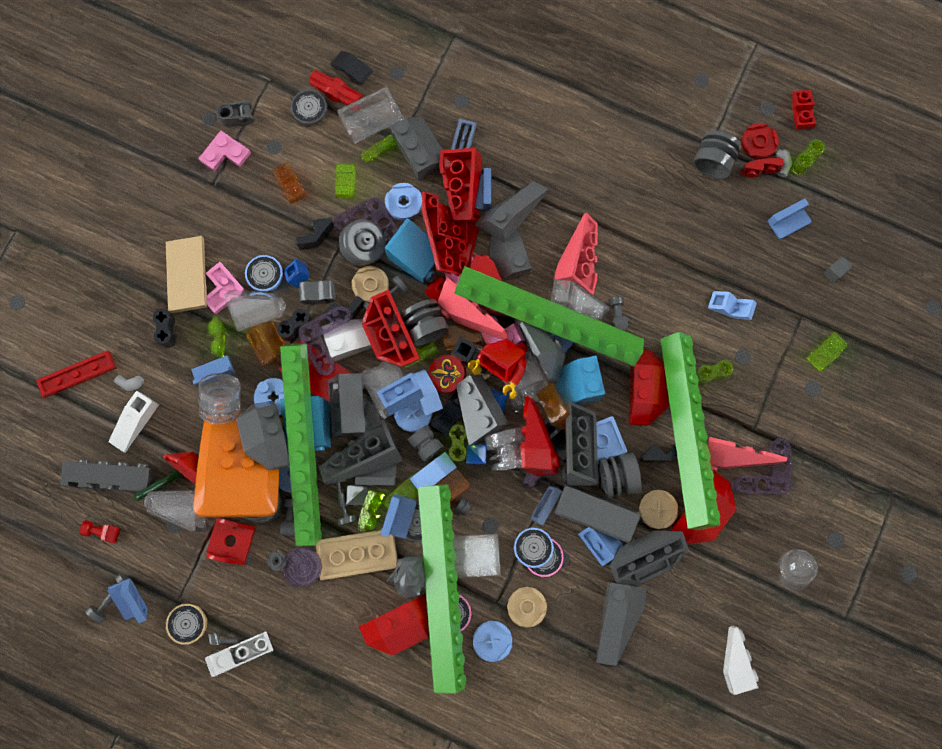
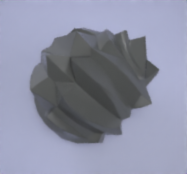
[386,556,426,598]

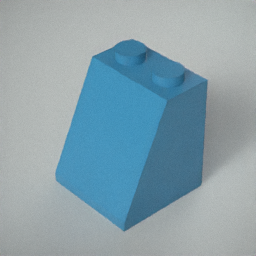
[385,218,436,284]
[556,356,605,408]
[280,396,331,452]

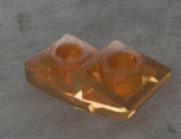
[272,162,307,204]

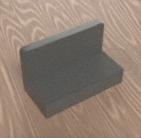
[355,464,397,487]

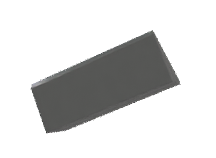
[566,401,598,485]
[554,482,641,543]

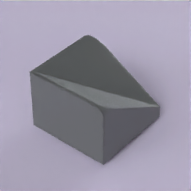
[823,257,852,283]
[346,485,368,506]

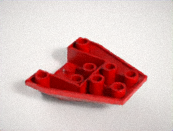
[422,191,479,276]

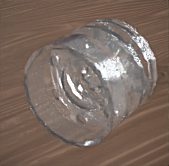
[198,373,241,424]
[484,427,525,471]

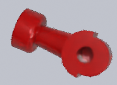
[80,520,120,543]

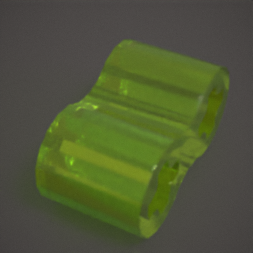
[791,139,825,175]
[335,164,356,198]
[696,360,734,385]
[449,424,467,463]

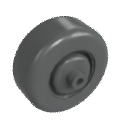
[339,219,386,266]

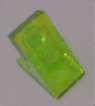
[807,332,849,371]

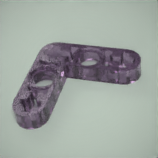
[334,197,398,244]
[299,306,351,376]
[733,438,792,495]

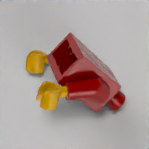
[468,339,527,399]

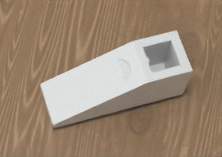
[109,391,159,453]
[723,626,758,695]
[205,632,273,677]

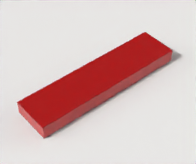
[36,350,117,398]

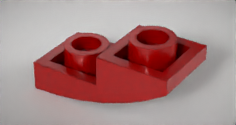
[792,90,816,129]
[740,158,783,178]

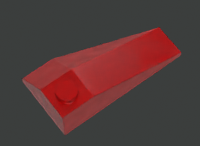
[439,148,482,222]
[521,396,560,477]

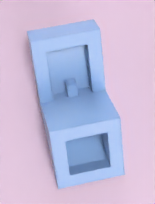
[708,291,757,320]
[413,369,443,416]
[410,452,457,489]

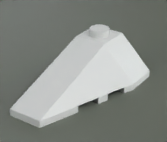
[321,319,372,361]

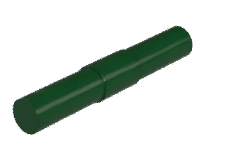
[133,470,182,501]

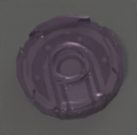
[283,547,322,587]

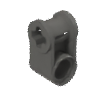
[216,100,254,127]

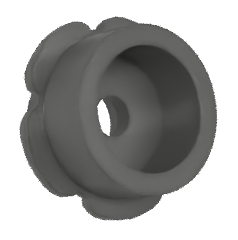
[454,498,471,516]
[267,551,287,571]

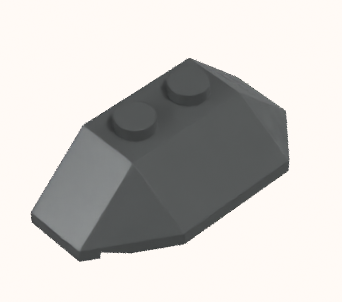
[513,318,565,383]
[236,401,289,471]
[610,530,688,585]

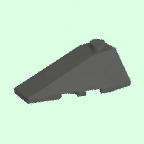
[475,181,549,242]
[489,228,531,282]
[319,420,403,485]
[596,582,647,666]

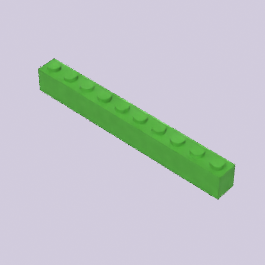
[454,266,644,366]
[660,332,720,530]
[280,343,322,546]
[418,485,466,693]

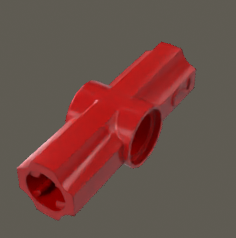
[309,70,364,110]

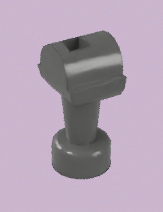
[608,296,629,331]
[280,499,295,537]

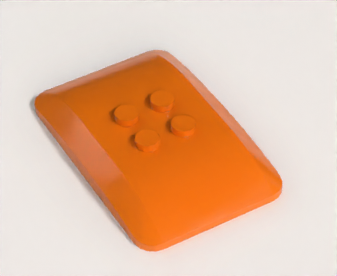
[193,414,283,517]

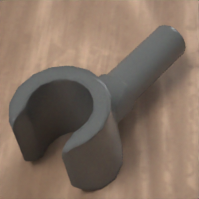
[209,632,238,645]

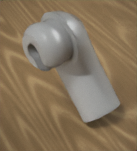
[776,149,792,178]
[114,375,144,392]

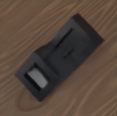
[330,51,373,85]
[296,217,334,250]
[322,295,365,323]
[451,337,487,375]
[430,391,462,436]
[544,417,567,463]
[638,444,677,462]

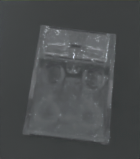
[550,279,609,321]

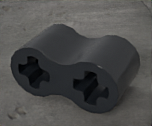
[153,309,177,348]
[277,309,312,342]

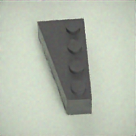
[60,460,155,492]

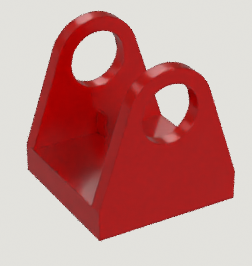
[206,517,256,565]

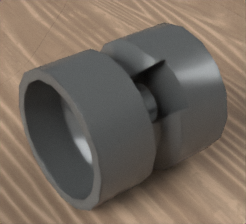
[408,425,444,462]

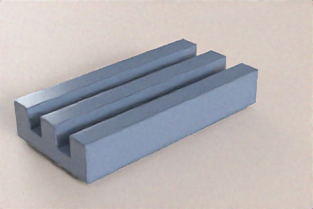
[451,118,477,149]
[530,486,562,526]

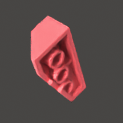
[554,213,598,296]
[438,278,509,340]
[707,437,787,471]

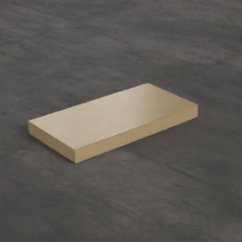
[166,236,207,313]
[316,530,398,580]

